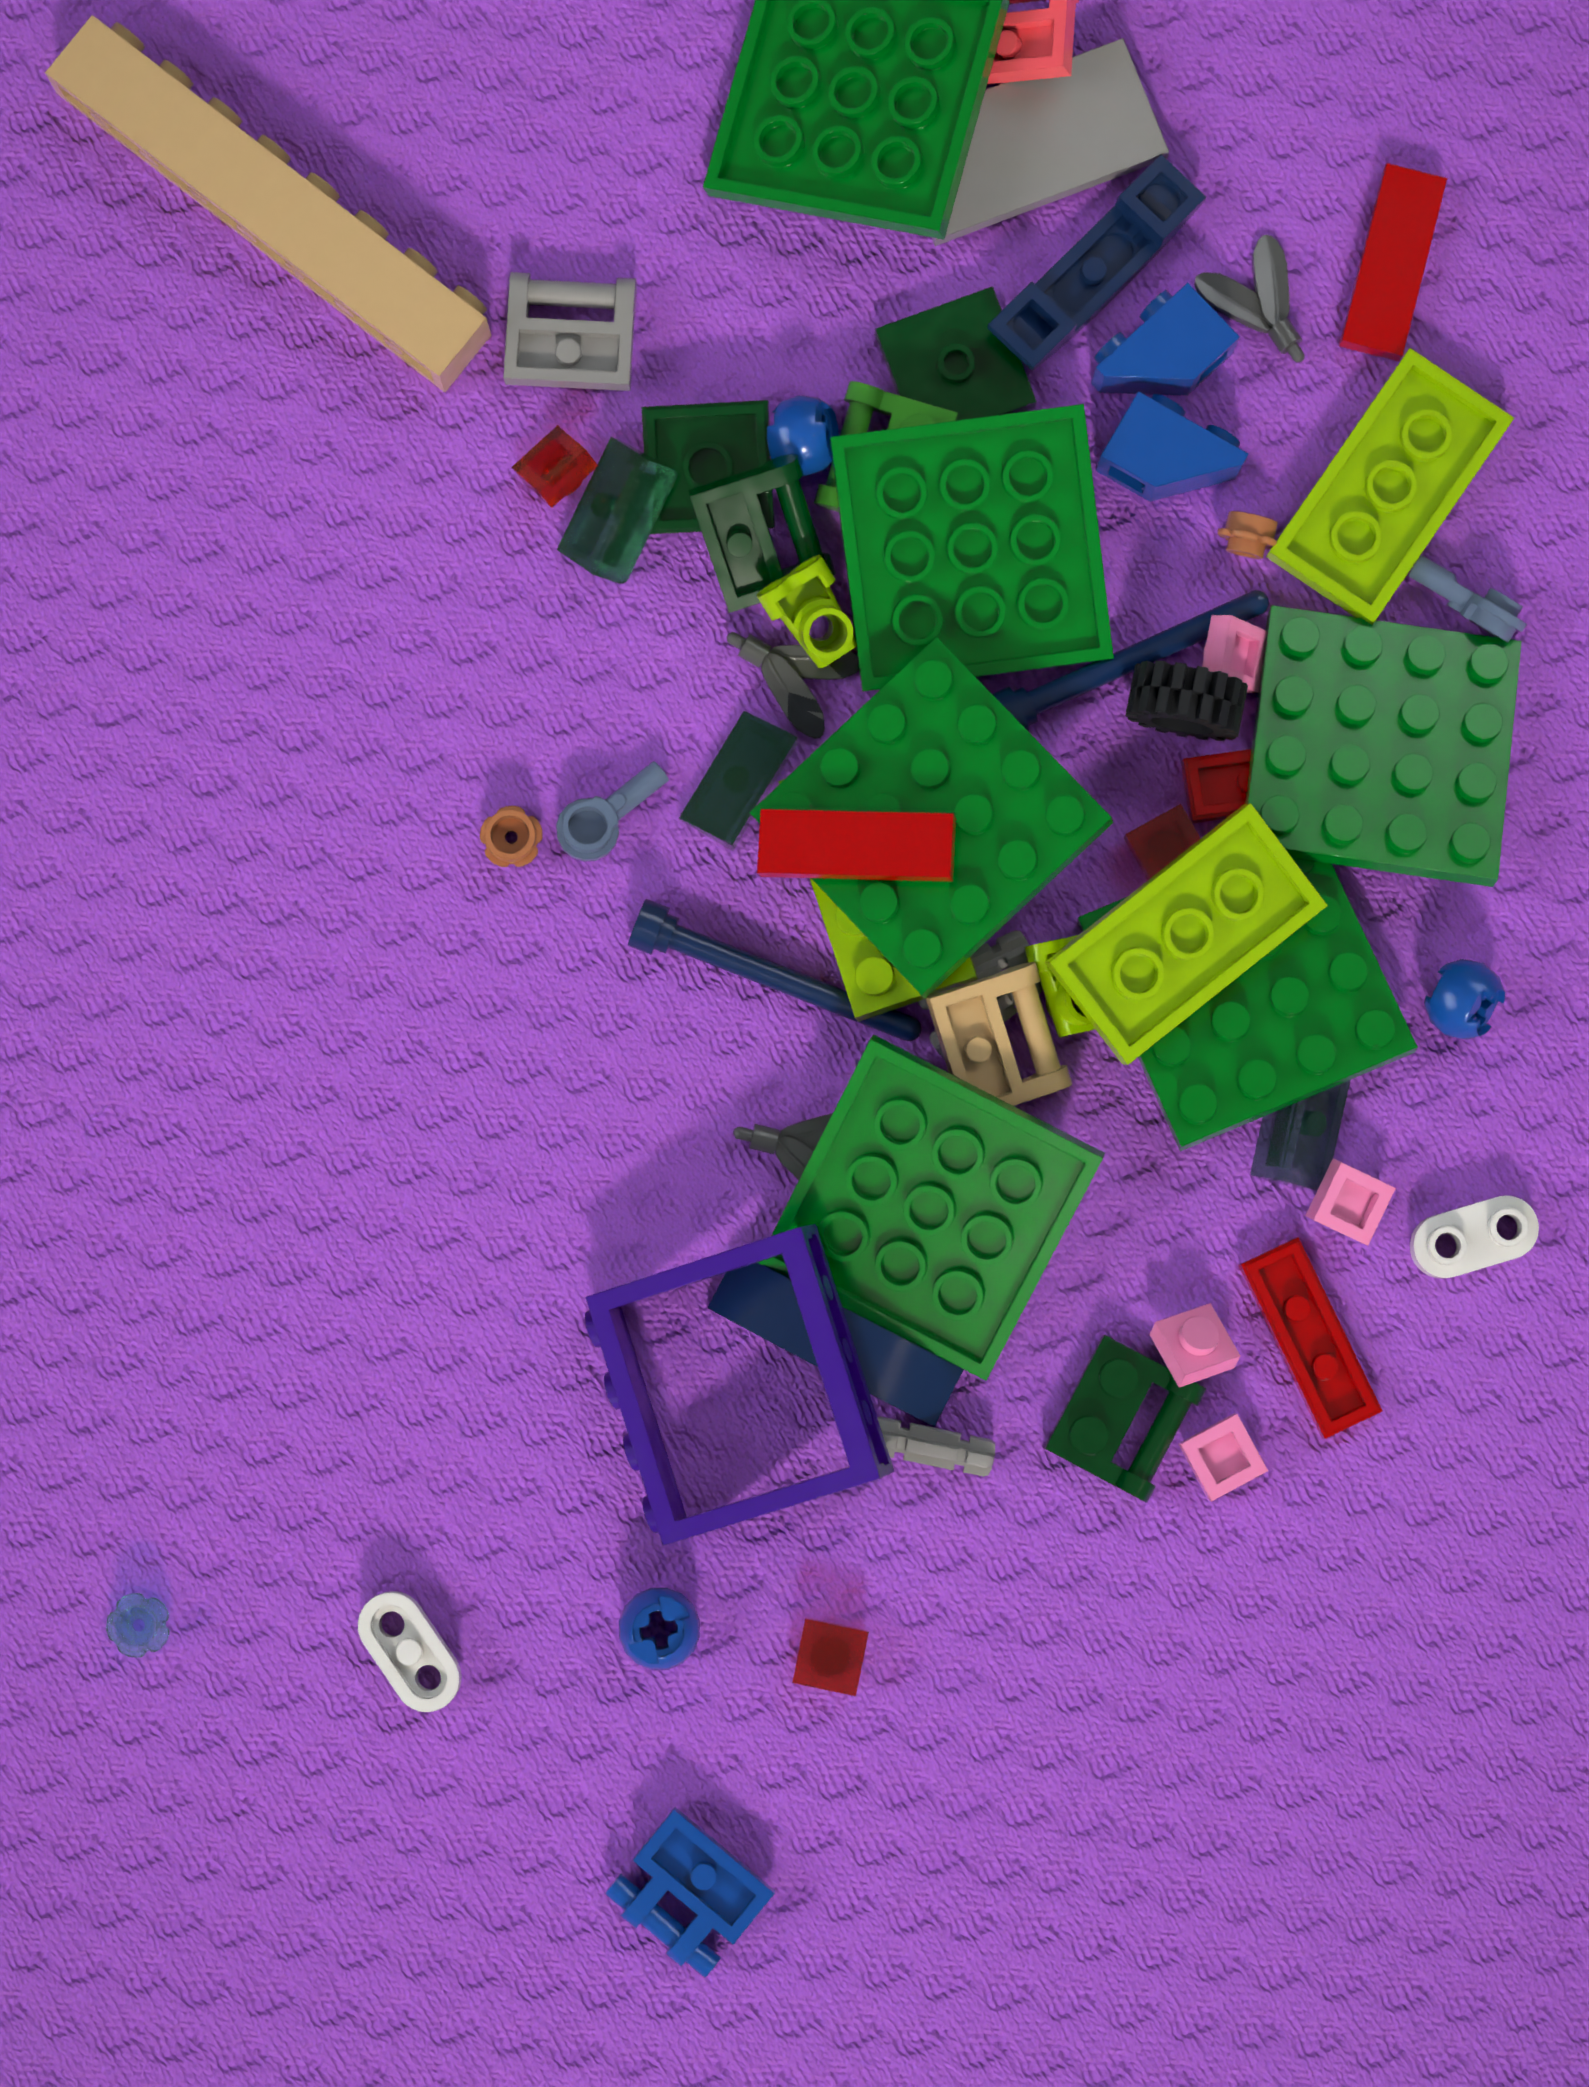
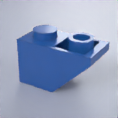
[1091,283,1240,396]
[1096,391,1249,502]

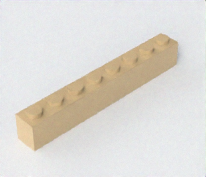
[45,15,491,393]

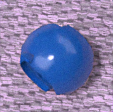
[767,395,839,476]
[1424,959,1505,1040]
[619,1588,700,1670]

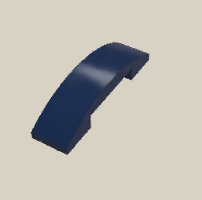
[987,154,1206,371]
[707,1262,964,1427]

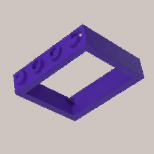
[585,1224,894,1546]

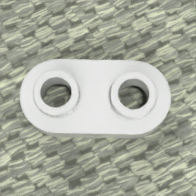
[1410,1196,1539,1279]
[358,1591,461,1712]

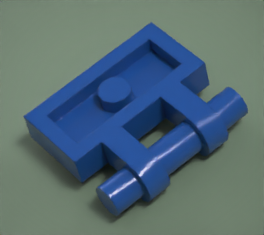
[605,1807,775,1978]

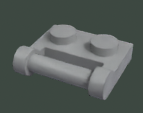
[504,272,637,391]

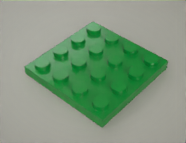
[703,0,1010,240]
[830,404,1114,692]
[1245,605,1522,887]
[749,637,1114,999]
[1077,858,1418,1152]
[758,1034,1105,1380]

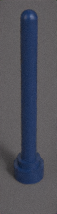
[992,590,1269,732]
[628,899,922,1041]

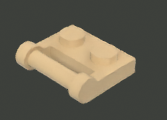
[926,962,1072,1106]

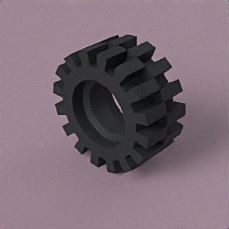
[1125,661,1248,741]

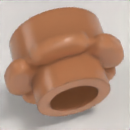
[1217,511,1278,559]
[480,806,543,867]

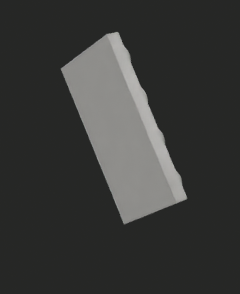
[931,38,1169,246]

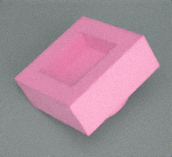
[1202,615,1267,693]
[1305,1158,1396,1246]
[1149,1303,1240,1388]
[1178,1413,1268,1501]

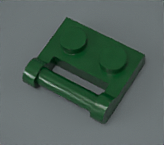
[689,454,836,613]
[1044,1335,1206,1503]

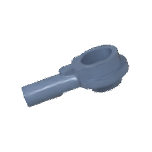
[1409,555,1527,643]
[556,761,669,862]

